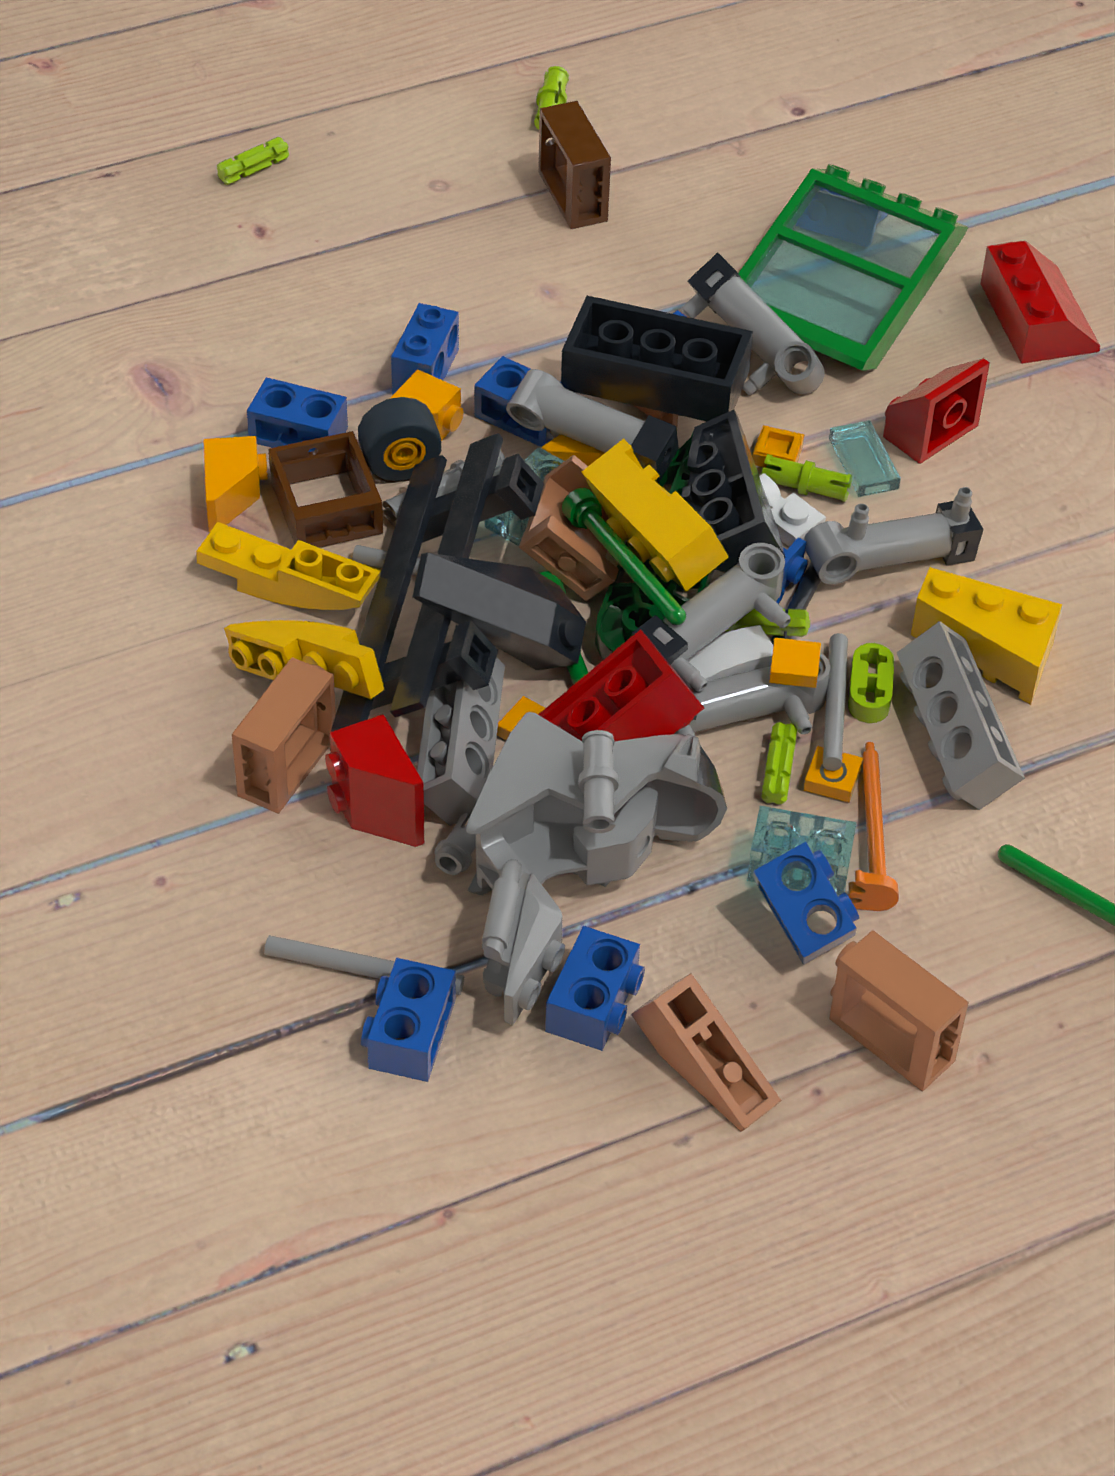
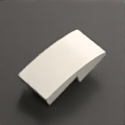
[687,625,773,681]

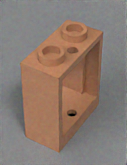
[232,657,336,814]
[829,930,969,1092]

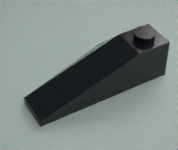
[681,409,786,572]
[412,553,586,670]

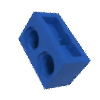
[391,303,459,395]
[474,356,561,447]
[247,377,348,452]
[753,841,860,965]
[545,926,645,1051]
[361,958,456,1082]

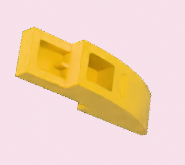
[196,522,380,610]
[224,620,385,699]

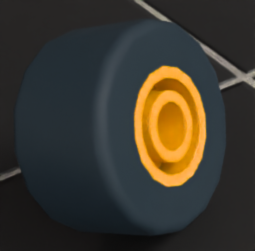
[358,397,442,481]

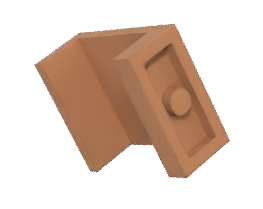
[519,455,619,601]

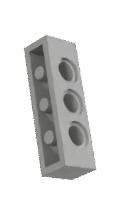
[897,621,1025,810]
[417,657,505,826]

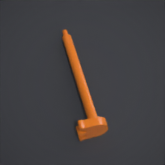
[848,742,899,911]

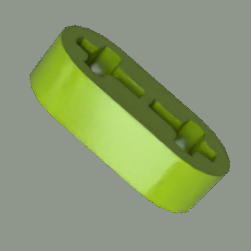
[848,643,894,723]

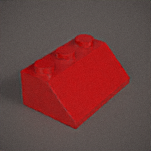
[980,240,1101,364]
[538,629,704,742]

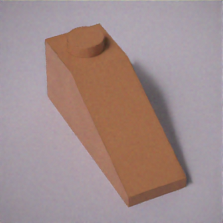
[631,973,782,1132]

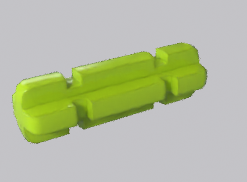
[217,137,289,185]
[725,608,811,637]
[761,722,797,805]

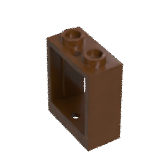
[538,101,611,229]
[268,431,383,547]

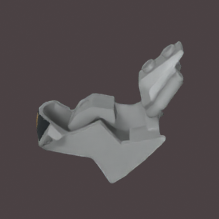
[466,712,727,1025]

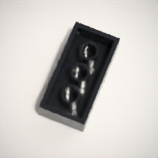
[561,295,753,422]

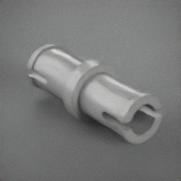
[579,730,619,833]

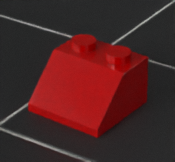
[883,358,990,464]
[325,714,425,847]

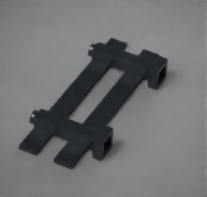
[331,433,544,732]

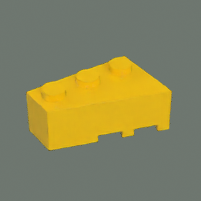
[581,438,728,591]
[911,567,1062,705]

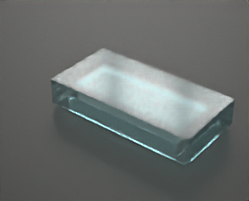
[829,420,901,497]

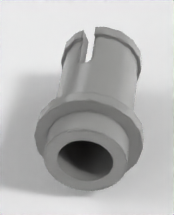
[435,813,476,875]

